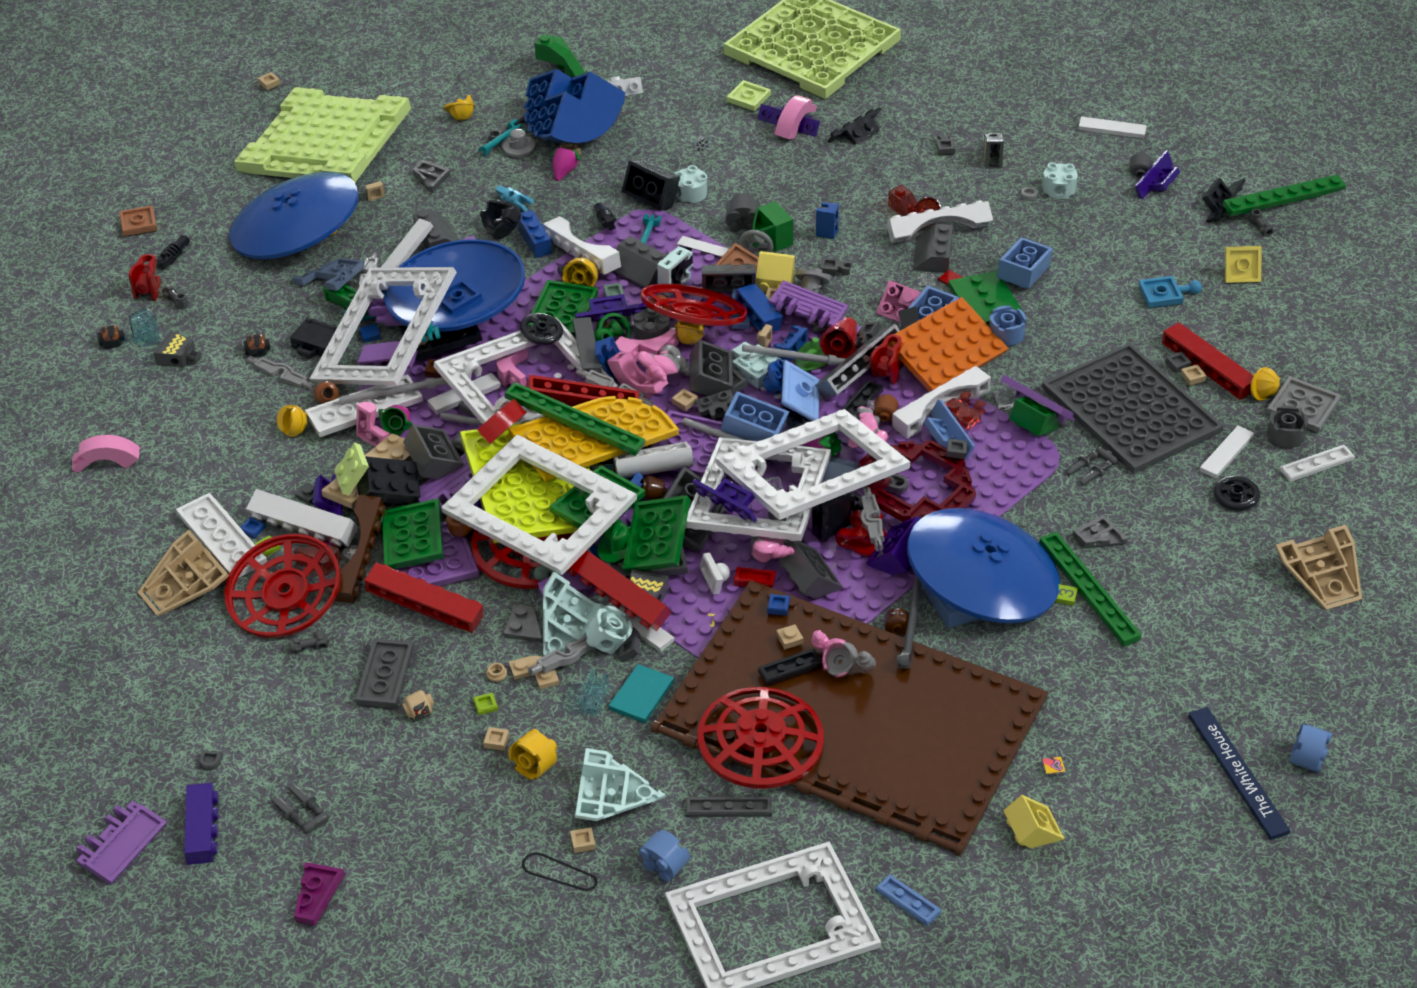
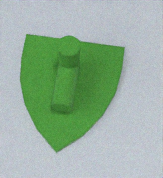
[795,337,827,371]

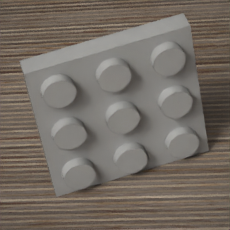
[1266,376,1341,433]

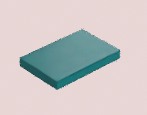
[609,664,674,723]

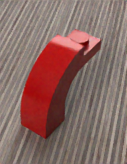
[477,399,527,444]

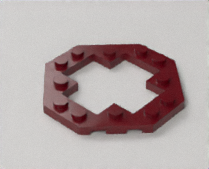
[858,440,976,522]

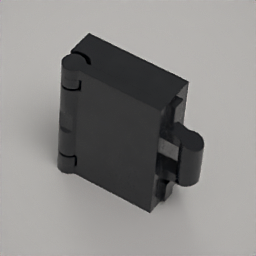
[290,317,337,358]
[812,492,855,542]

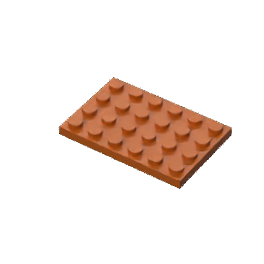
[889,297,1009,392]

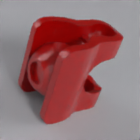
[128,254,161,301]
[870,334,904,384]
[835,510,886,556]

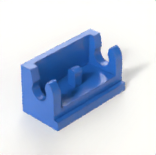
[816,202,839,239]
[773,325,808,361]
[595,336,621,379]

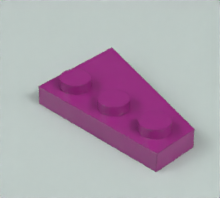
[294,862,345,926]

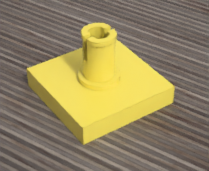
[1225,246,1262,283]

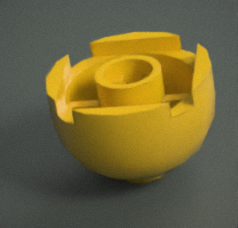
[562,258,598,287]

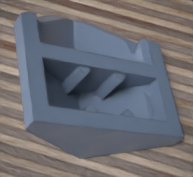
[823,457,859,482]

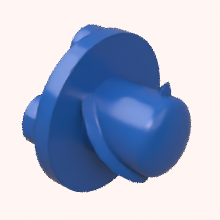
[763,359,783,394]

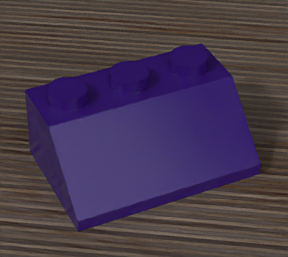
[866,516,920,575]

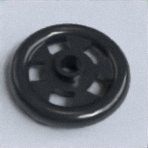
[520,313,563,345]
[1214,476,1260,510]

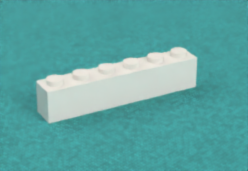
[246,489,358,547]

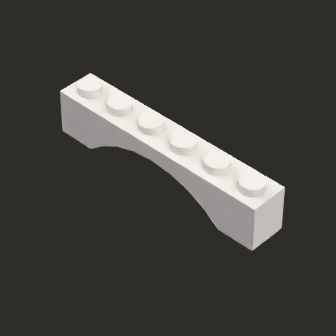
[887,200,993,243]
[543,216,621,275]
[892,366,991,439]

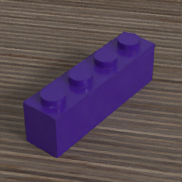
[184,783,219,865]

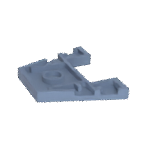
[292,258,364,291]

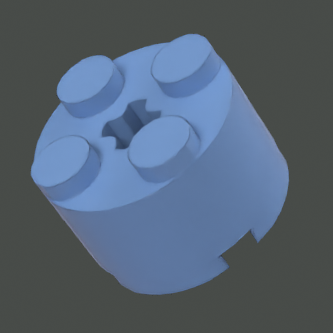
[989,306,1026,346]
[1289,723,1332,773]
[639,830,690,883]

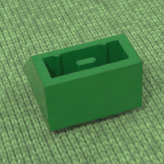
[1009,396,1059,436]

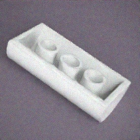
[613,442,694,479]

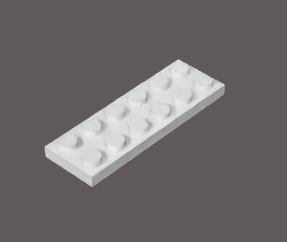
[305,374,423,438]
[176,493,267,578]

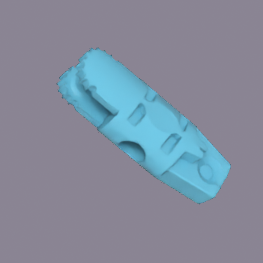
[495,185,534,211]

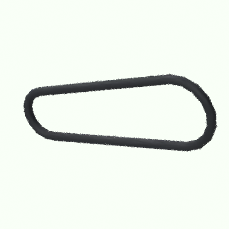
[522,852,598,891]

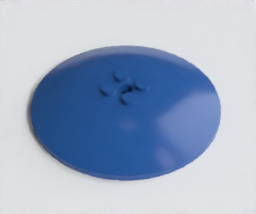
[229,172,359,259]
[384,239,525,332]
[907,508,1060,623]

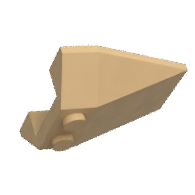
[1275,525,1362,610]
[138,530,229,616]

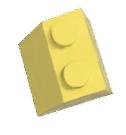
[756,251,795,293]
[1003,795,1064,848]

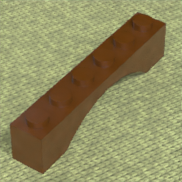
[328,495,386,603]

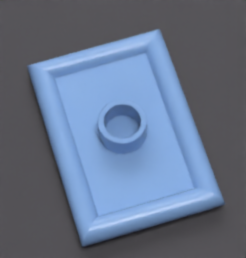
[781,360,820,421]

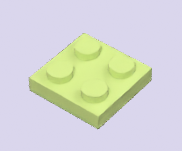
[727,80,771,111]
[334,442,369,496]

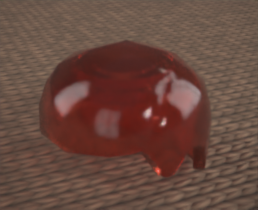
[914,197,941,214]

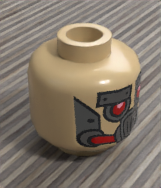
[402,690,435,721]

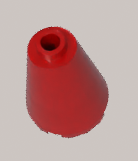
[820,317,857,359]

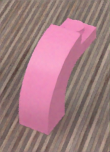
[775,95,817,139]
[496,348,528,387]
[607,352,668,399]
[72,435,140,472]

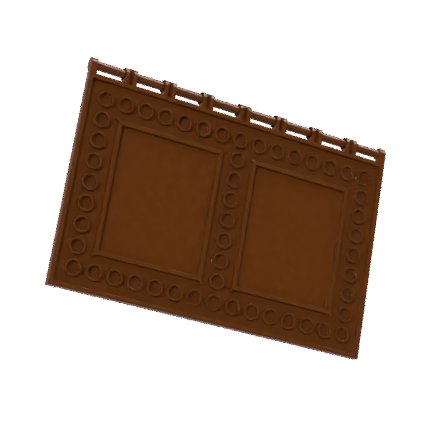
[650,580,1048,856]

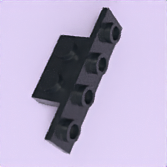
[827,107,882,145]
[1202,178,1246,223]

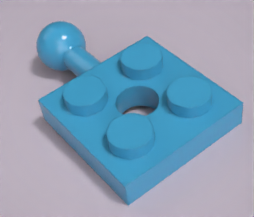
[1138,276,1202,308]

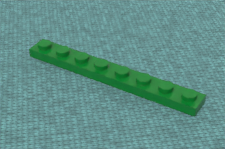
[1222,174,1346,216]
[505,382,645,456]
[1039,531,1142,647]

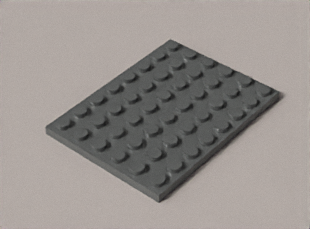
[1042,343,1224,473]

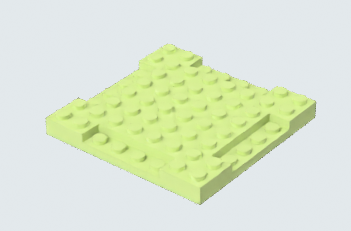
[724,0,901,99]
[234,87,411,182]

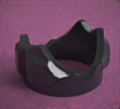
[480,200,521,239]

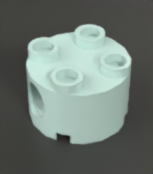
[1042,163,1078,199]
[674,165,707,203]
[585,606,633,654]

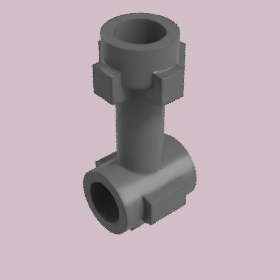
[1248,209,1274,237]
[162,285,189,309]
[289,630,329,653]

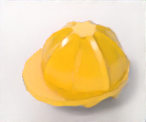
[443,95,475,121]
[674,321,705,345]
[1251,367,1280,401]
[277,405,308,437]

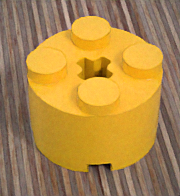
[508,729,557,780]

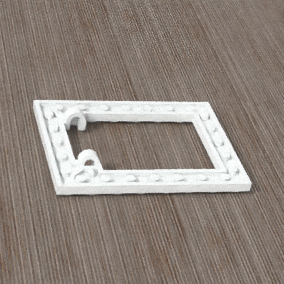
[310,267,457,386]
[434,318,618,425]
[716,409,910,520]
[441,435,637,575]
[686,437,831,541]
[665,841,881,988]

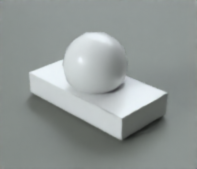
[700,553,730,595]

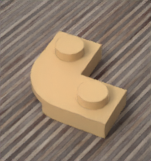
[509,656,559,689]

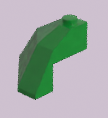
[534,34,586,78]

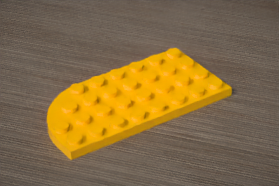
[509,396,679,482]

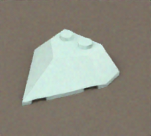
[543,572,605,657]
[575,748,666,821]

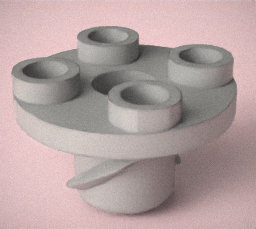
[502,129,535,159]
[795,267,831,293]

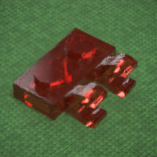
[945,391,986,430]

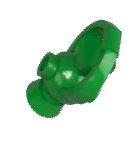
[594,313,631,341]

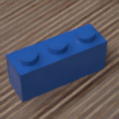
[517,210,552,258]
[735,284,783,332]

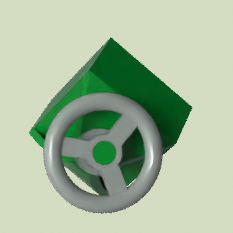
[739,201,794,257]

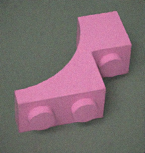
[615,329,678,362]

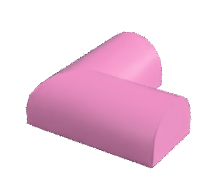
[356,402,390,447]

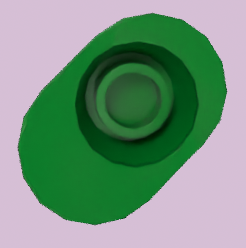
[597,519,630,563]

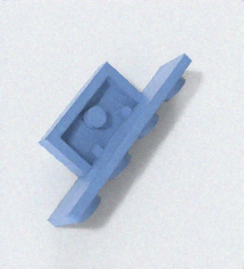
[924,399,975,460]

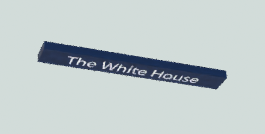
[1188,707,1290,840]

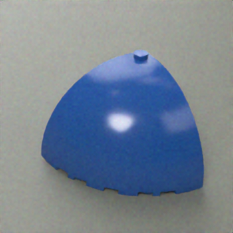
[524,69,626,144]

